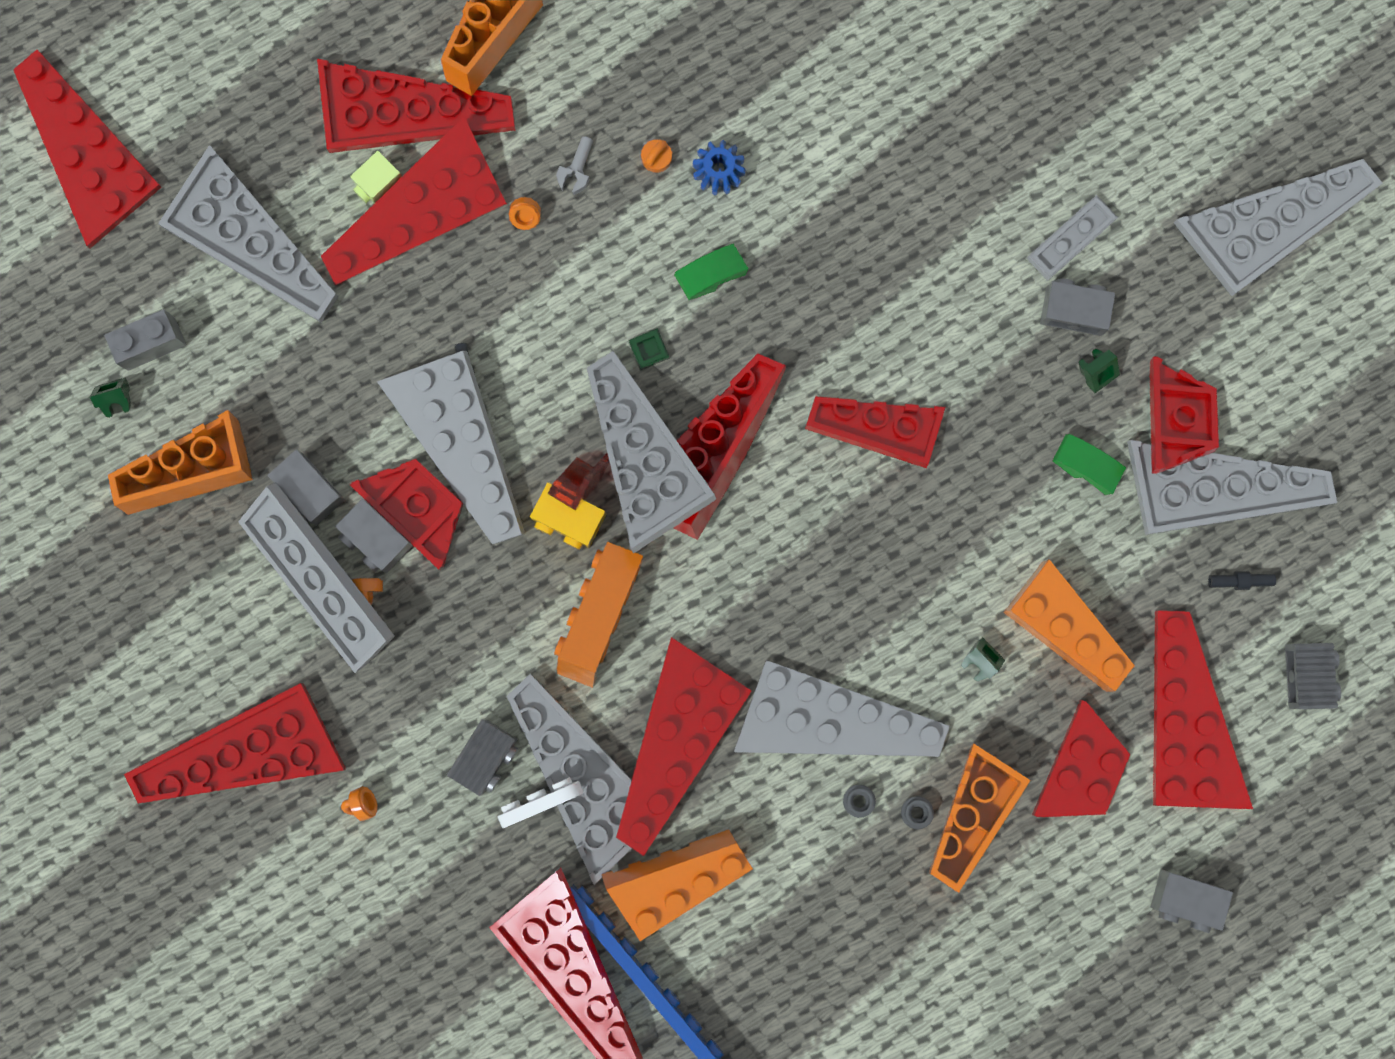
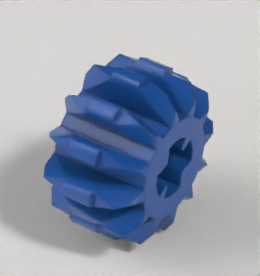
[692,140,746,196]

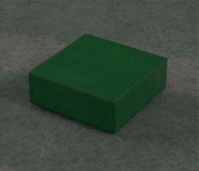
[628,328,670,371]

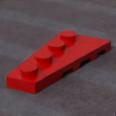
[805,396,946,468]

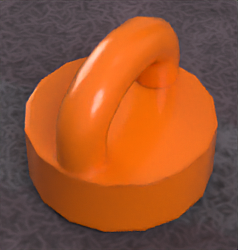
[641,140,672,173]
[509,197,541,230]
[352,578,383,605]
[341,786,378,821]

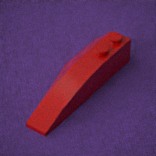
[673,353,786,540]

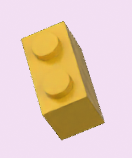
[530,482,607,550]

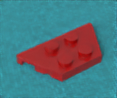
[1150,356,1219,474]
[350,459,463,570]
[1032,700,1131,817]

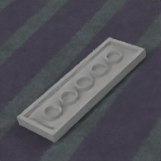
[238,483,395,673]

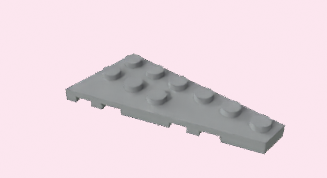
[158,145,338,323]
[1173,159,1383,296]
[377,351,525,544]
[587,351,716,553]
[1127,440,1337,535]
[734,660,950,757]
[507,674,632,885]

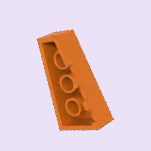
[441,0,543,96]
[108,410,253,515]
[554,541,643,688]
[1003,559,1135,692]
[929,744,1031,893]
[601,829,753,941]

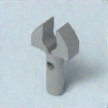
[556,136,593,195]

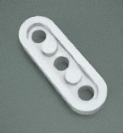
[497,777,584,828]

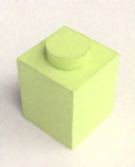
[350,151,402,204]

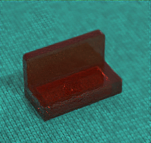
[548,453,610,511]

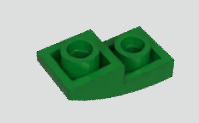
[674,243,749,301]
[1052,434,1126,495]

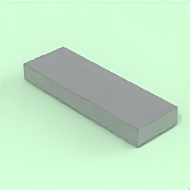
[1027,195,1118,281]

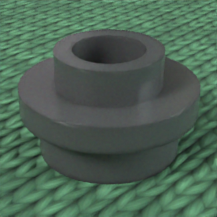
[843,785,876,818]
[901,796,934,829]

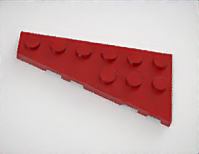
[13,50,162,249]

